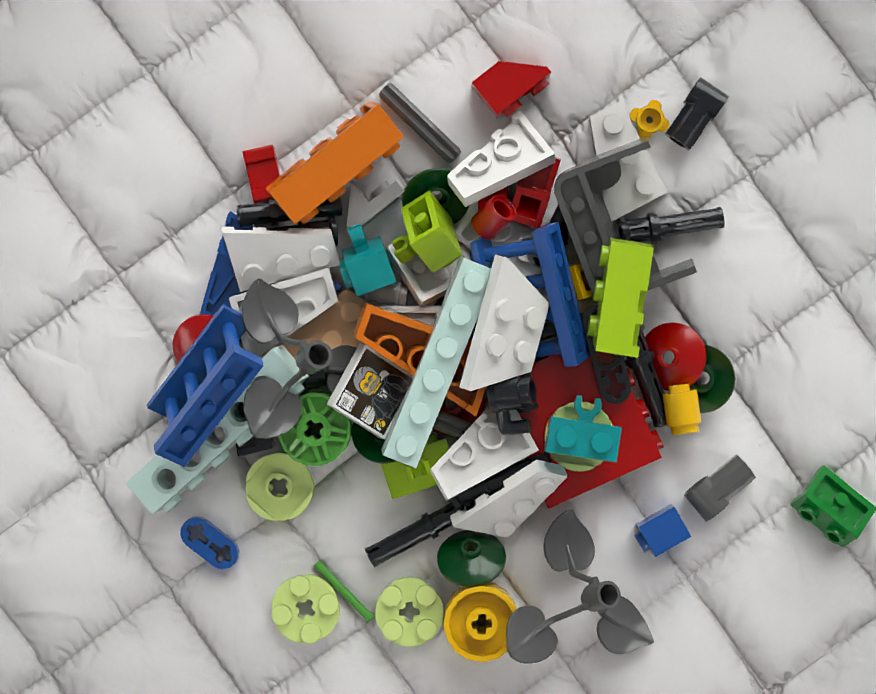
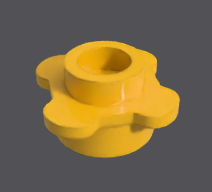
[630,100,669,139]

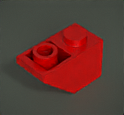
[471,61,551,119]

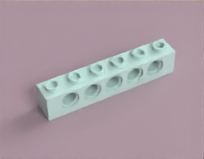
[126,345,310,515]

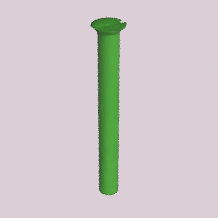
[314,560,375,624]

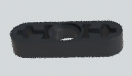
[582,305,631,404]

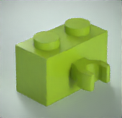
[392,190,462,273]
[381,434,449,499]

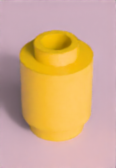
[662,384,702,435]

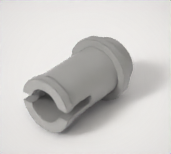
[365,281,409,306]

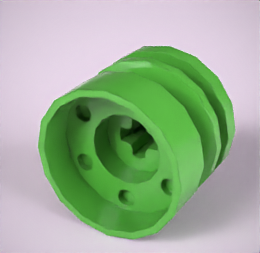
[278,392,353,466]

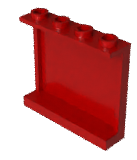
[519,337,664,509]

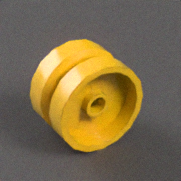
[443,582,517,662]

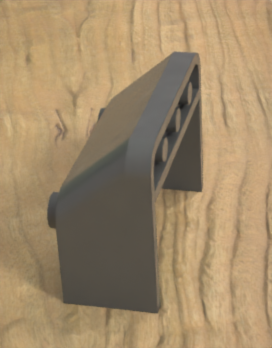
[554,136,697,294]

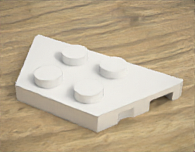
[460,255,549,391]

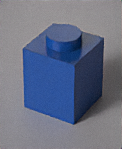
[634,504,692,557]

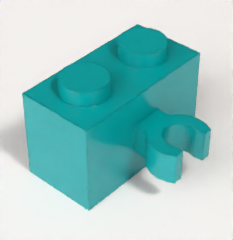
[339,223,396,296]
[544,395,622,462]

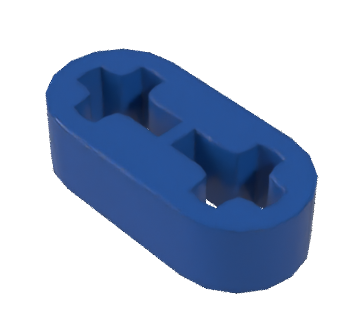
[180,516,240,569]

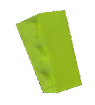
[587,238,654,358]

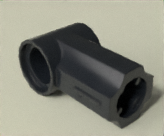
[665,77,729,151]

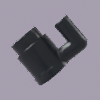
[487,376,537,436]

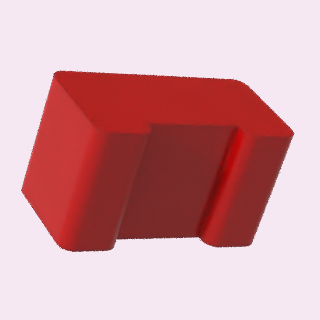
[242,144,281,204]

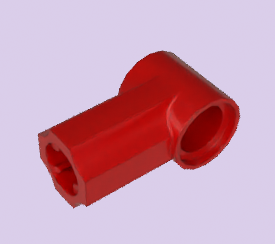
[471,186,517,240]

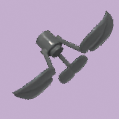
[242,278,357,439]
[506,509,654,664]

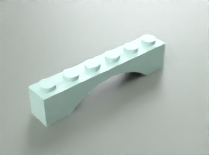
[381,256,491,468]

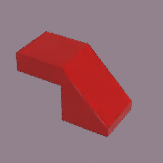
[512,157,561,229]

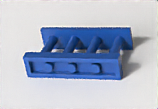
[470,222,590,367]
[147,304,264,467]

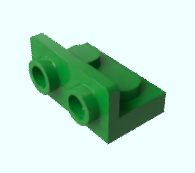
[790,465,876,547]

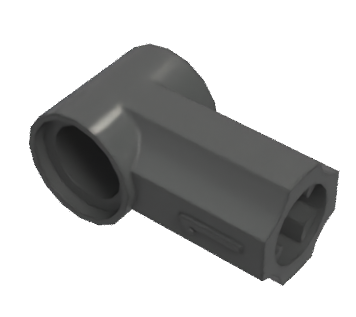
[684,455,756,522]

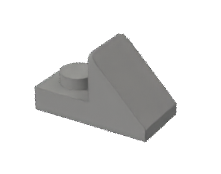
[347,181,405,231]

